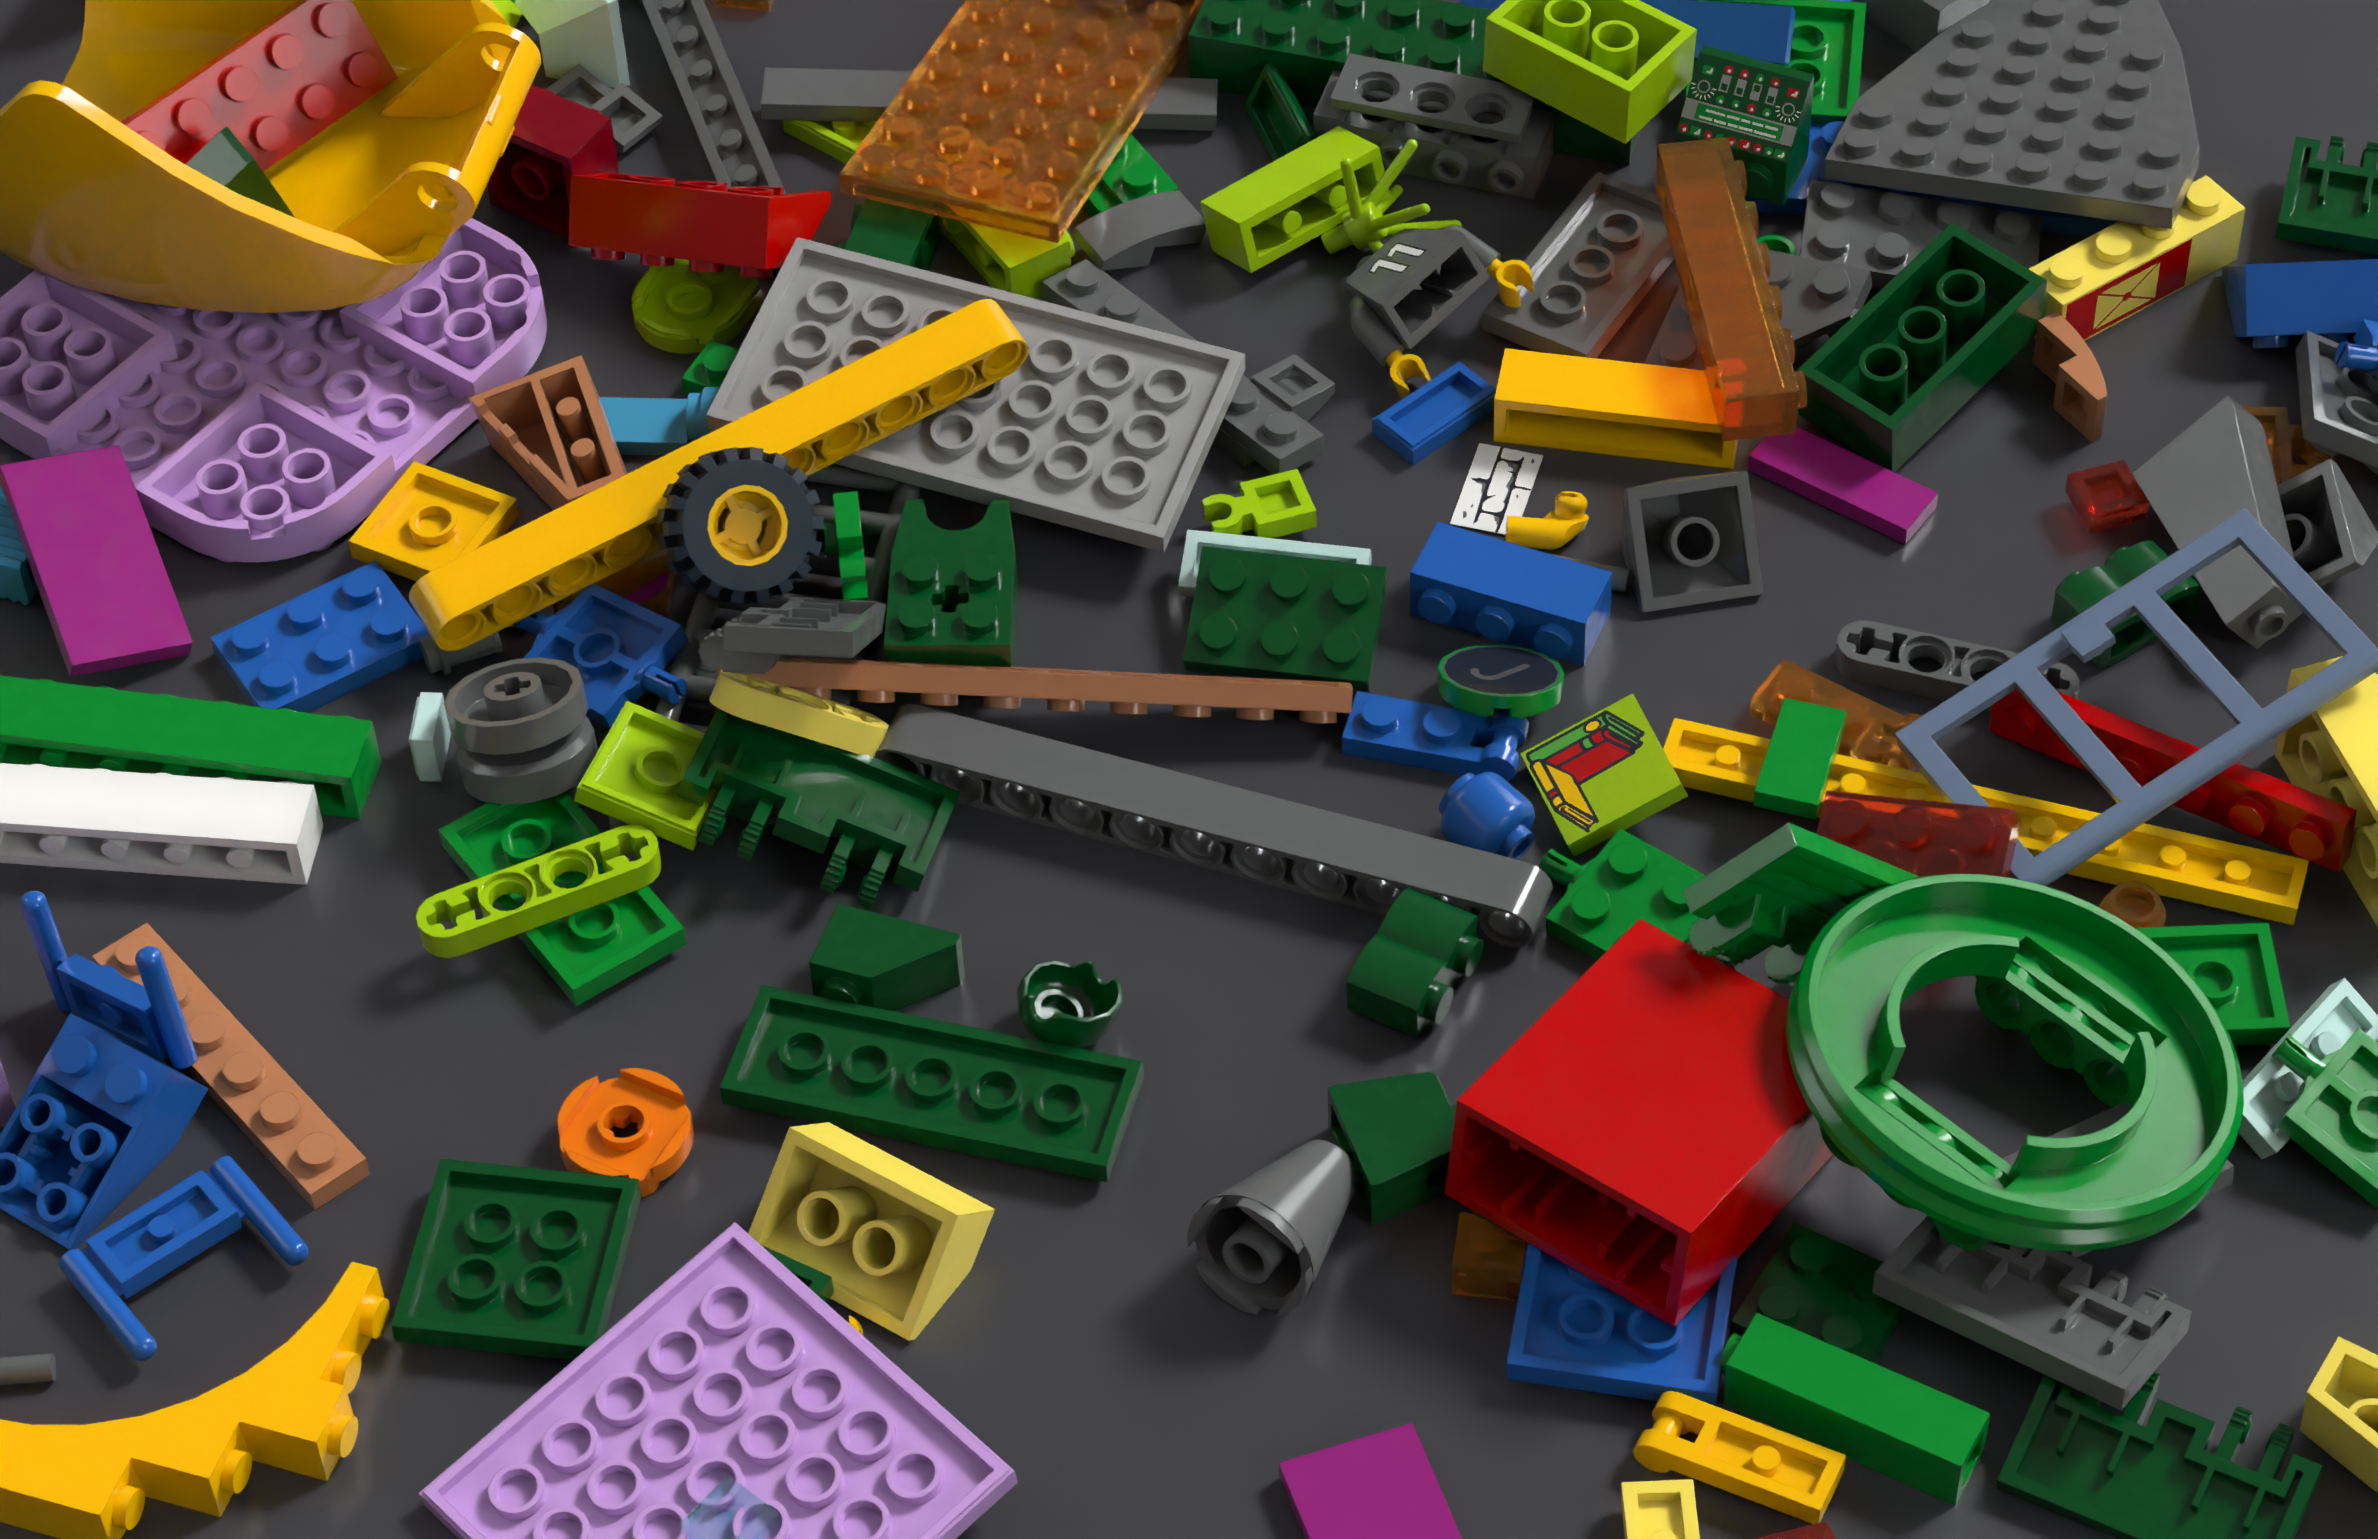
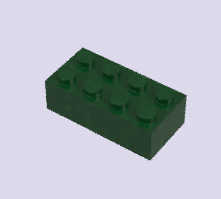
[1797,223,2047,472]

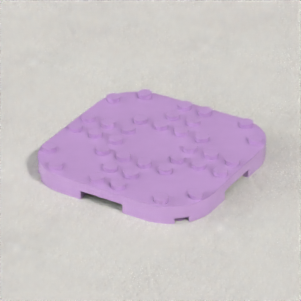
[0,218,547,563]

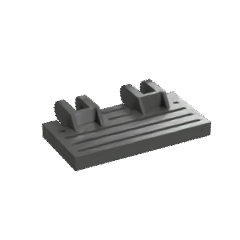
[697,596,887,674]
[1872,1216,2192,1410]

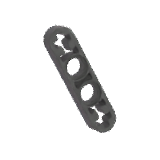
[1835,620,2079,712]

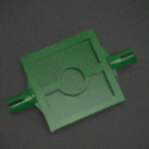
[1538,828,1734,966]
[2271,1027,2378,1209]

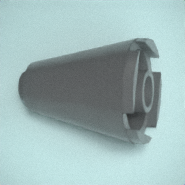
[1187,1140,1358,1317]

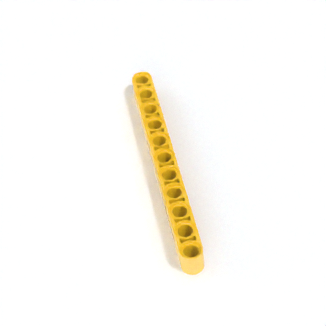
[409,299,1029,651]

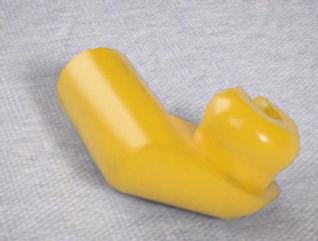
[1505,491,1589,550]

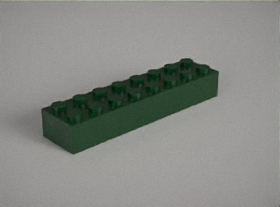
[1188,0,1643,165]

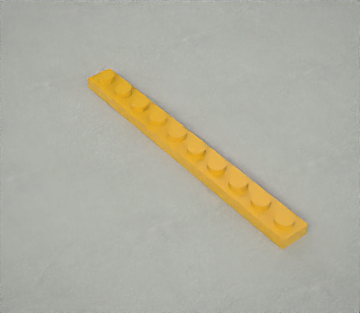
[1663,718,2309,925]

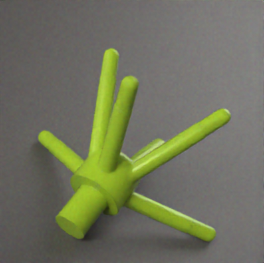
[1321,139,1462,255]

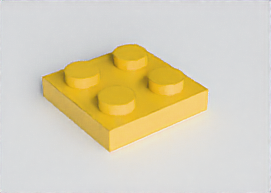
[348,461,520,582]

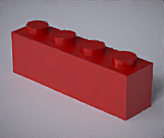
[568,172,832,278]

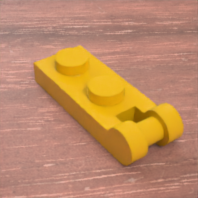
[1633,1391,1846,1526]

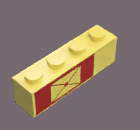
[2029,175,2246,341]

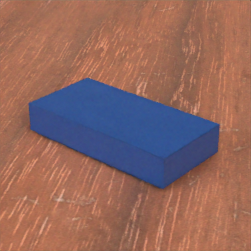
[1372,361,1496,466]

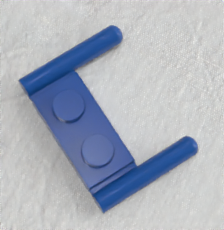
[20,891,198,1069]
[58,1156,309,1361]

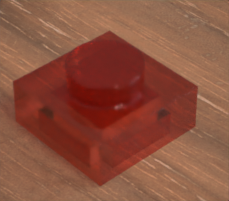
[2065,460,2149,533]

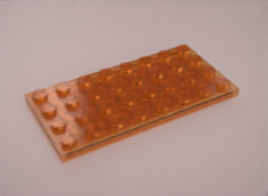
[840,0,1204,243]

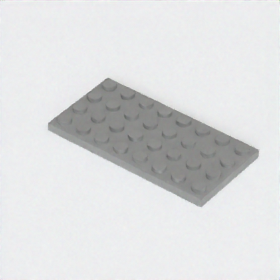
[706,237,1245,552]

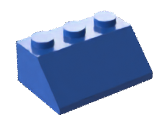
[2222,259,2378,348]

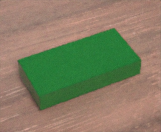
[1753,698,1847,820]

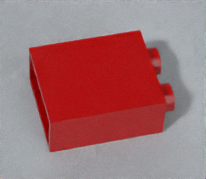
[1445,919,1833,1327]

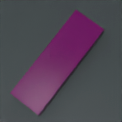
[1748,419,1938,544]

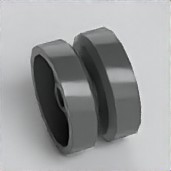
[444,657,598,805]

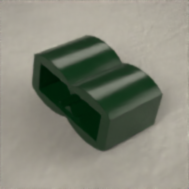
[2051,541,2201,667]
[1346,888,1484,1038]

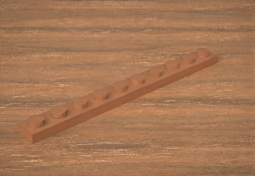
[716,656,1353,723]

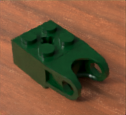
[884,498,1019,696]

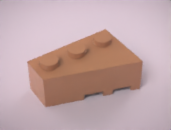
[469,355,627,510]

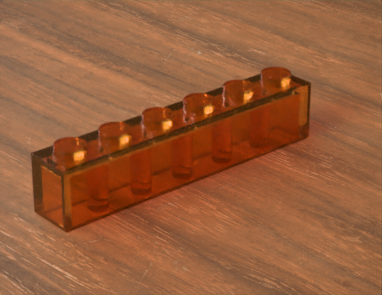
[1655,137,1807,441]

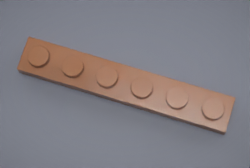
[92,923,370,1210]

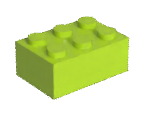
[1483,0,1697,144]

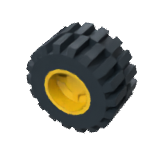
[657,447,824,604]

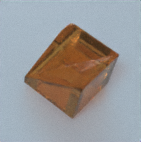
[1452,1212,1528,1301]

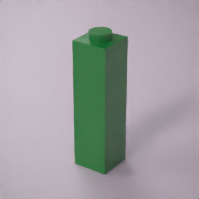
[1718,1313,1990,1505]

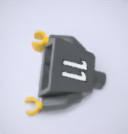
[1346,226,1534,398]

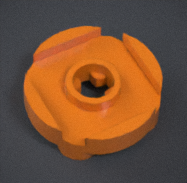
[557,1068,694,1197]

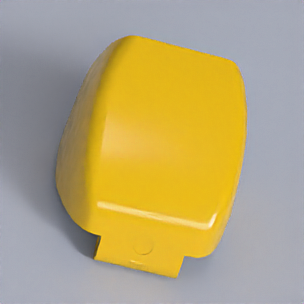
[0,0,541,313]

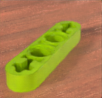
[416,825,662,958]

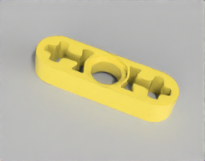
[709,669,889,757]

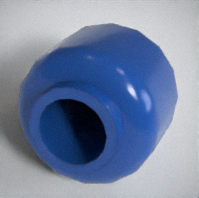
[1438,772,1535,860]

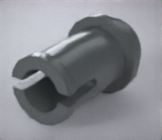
[419,632,503,676]

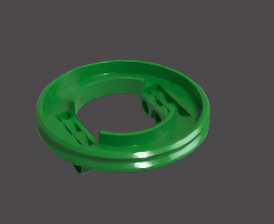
[1786,874,2244,1251]

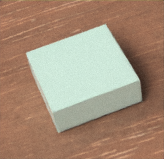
[408,692,451,782]

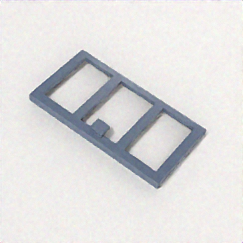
[1895,508,2378,886]

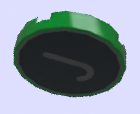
[1437,644,1564,718]

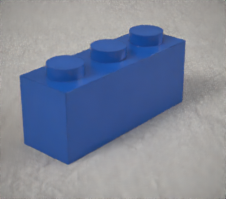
[1410,522,1612,666]

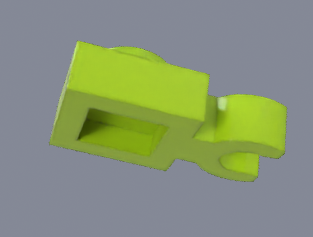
[1202,469,1317,538]

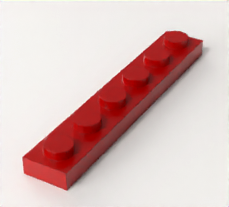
[1990,689,2357,872]

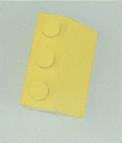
[748,1122,995,1341]

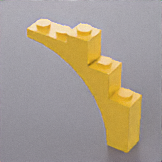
[0,1262,390,1539]

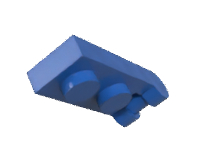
[1342,691,1529,781]

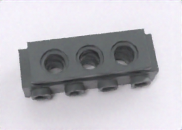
[1313,53,1554,200]

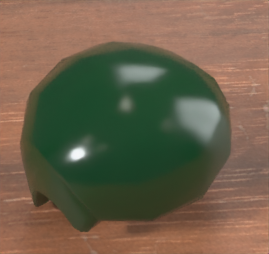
[1017,960,1123,1048]

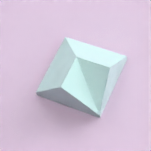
[515,0,630,88]

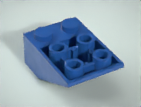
[0,1013,208,1250]

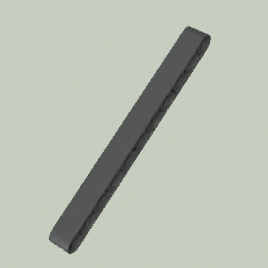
[875,704,1553,948]

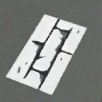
[1450,443,1544,535]

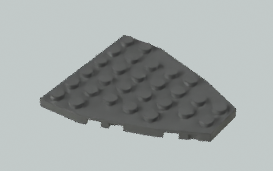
[1824,0,2200,229]

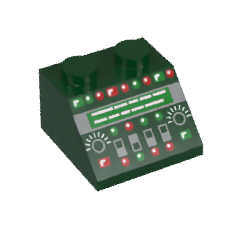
[1674,45,1814,206]

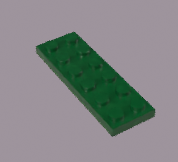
[720,985,1144,1183]

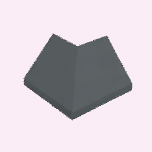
[2277,459,2378,587]
[1621,471,1764,612]

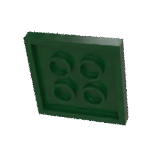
[391,1159,641,1360]

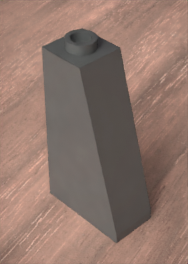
[2132,395,2304,649]

